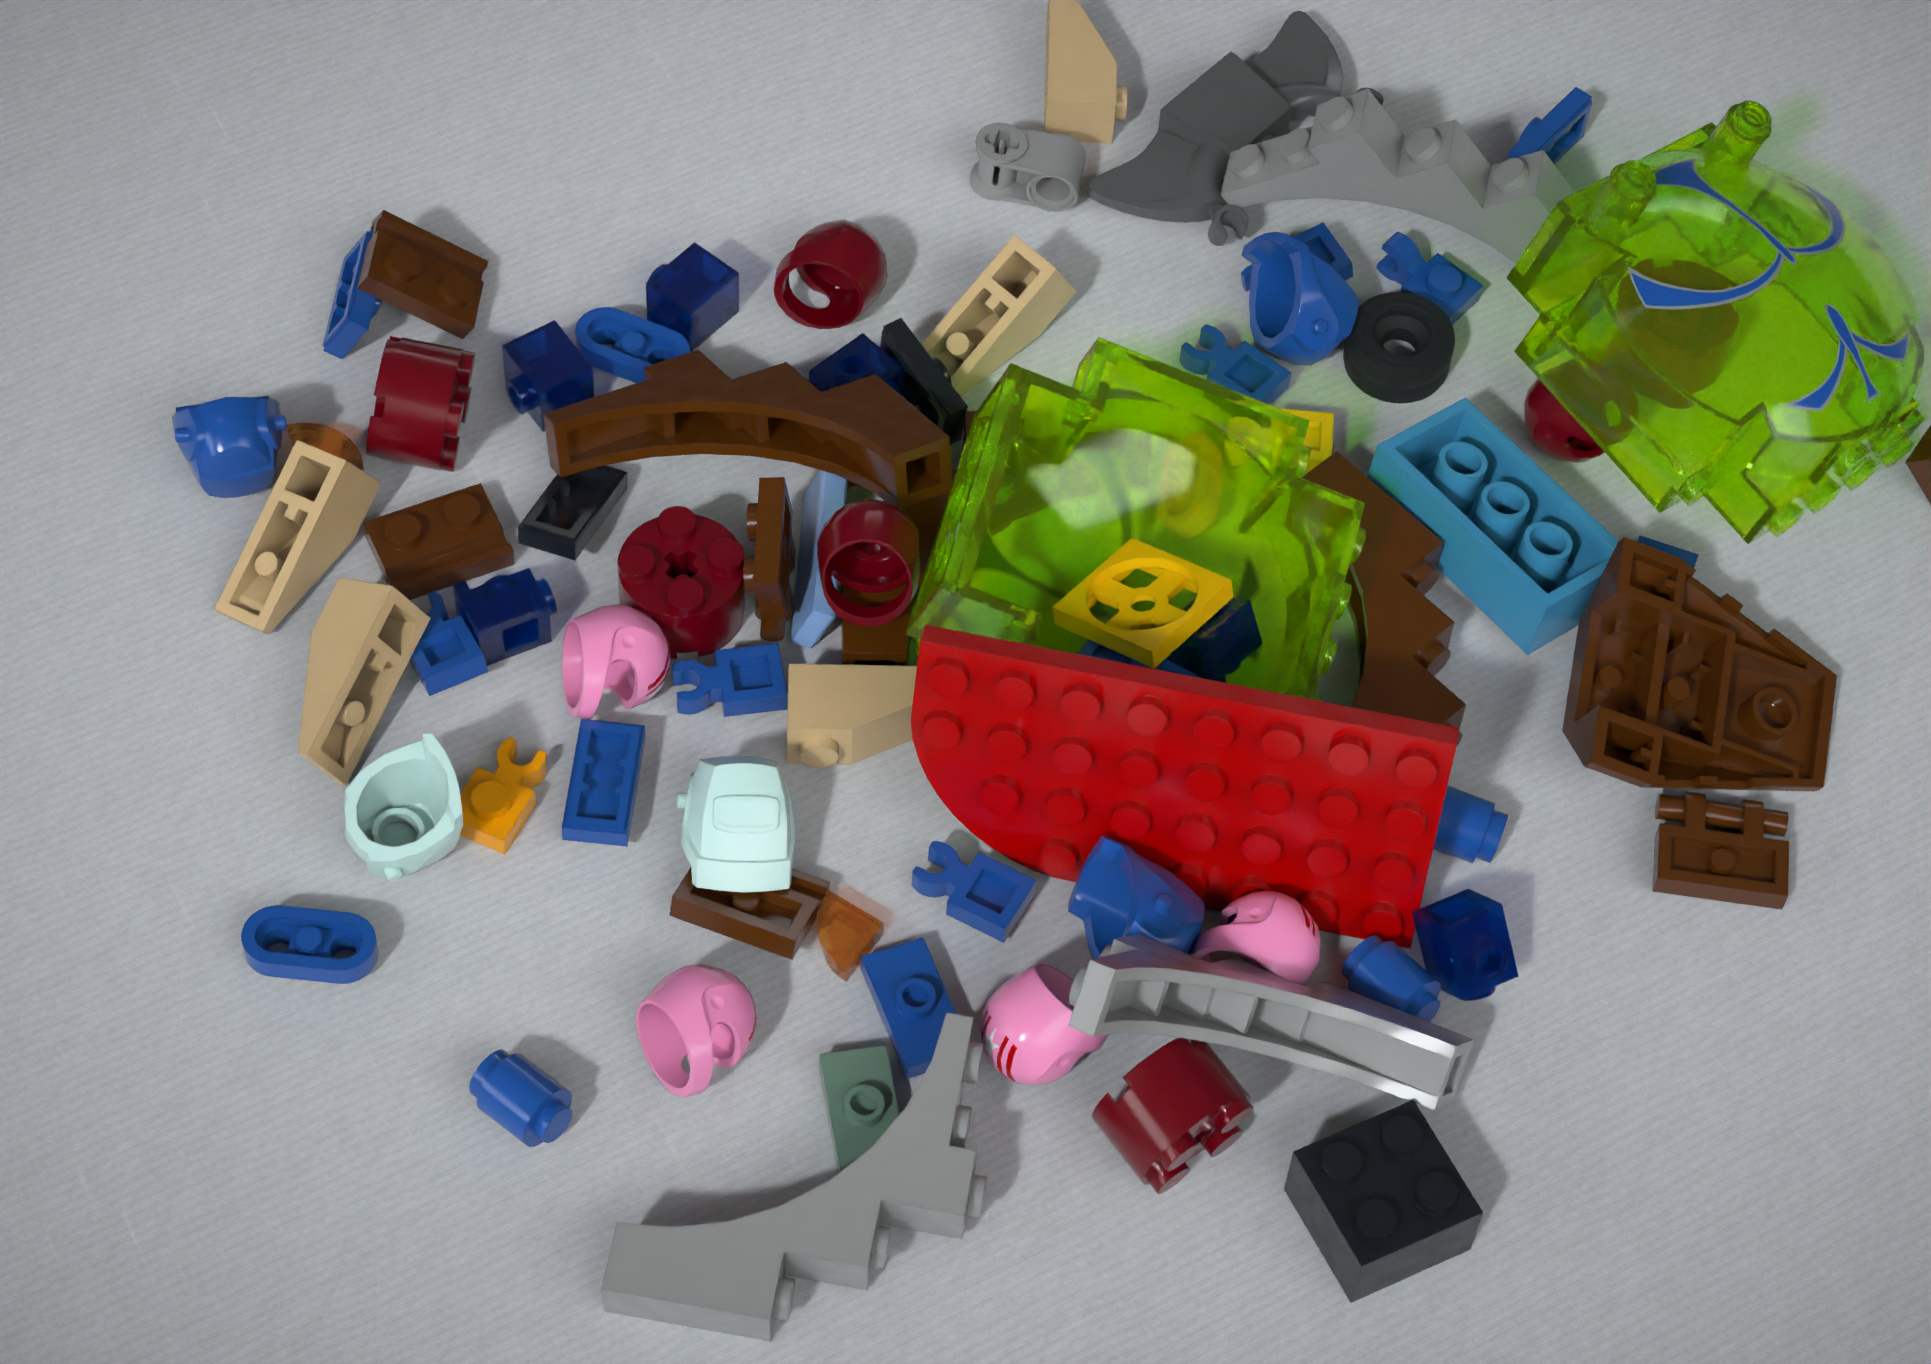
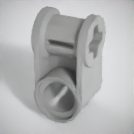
[971,123,1086,212]

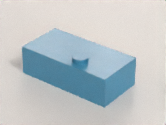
[1367,397,1619,655]

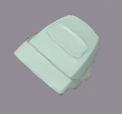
[344,733,463,882]
[676,755,795,892]

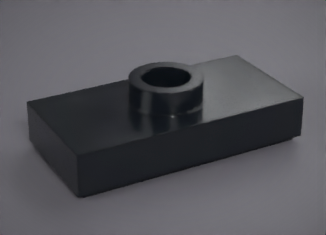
[878,318,968,445]
[518,465,627,561]

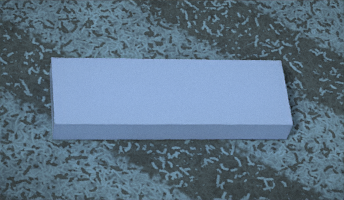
[790,470,848,648]

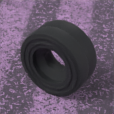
[1343,292,1455,404]

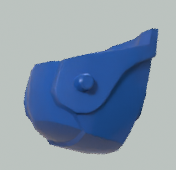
[1242,232,1359,366]
[172,396,287,498]
[1068,835,1205,959]

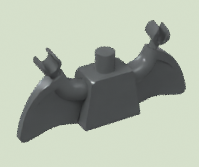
[1088,11,1384,246]

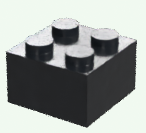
[1284,1099,1483,1303]

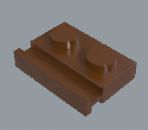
[357,210,488,339]
[363,483,515,600]
[669,868,830,960]

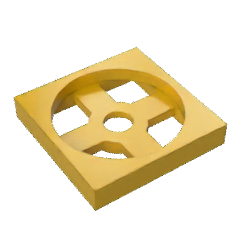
[1052,538,1234,668]

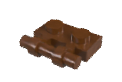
[743,477,796,642]
[1652,791,1789,910]

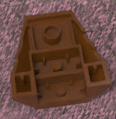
[1562,537,1837,792]

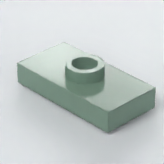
[819,1045,899,1173]

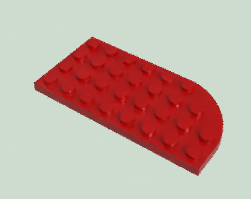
[911,625,1459,949]

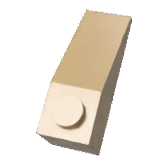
[1044,0,1127,144]
[922,235,1077,397]
[214,440,381,635]
[298,578,431,786]
[787,663,917,768]

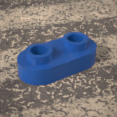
[575,307,690,383]
[241,905,378,984]

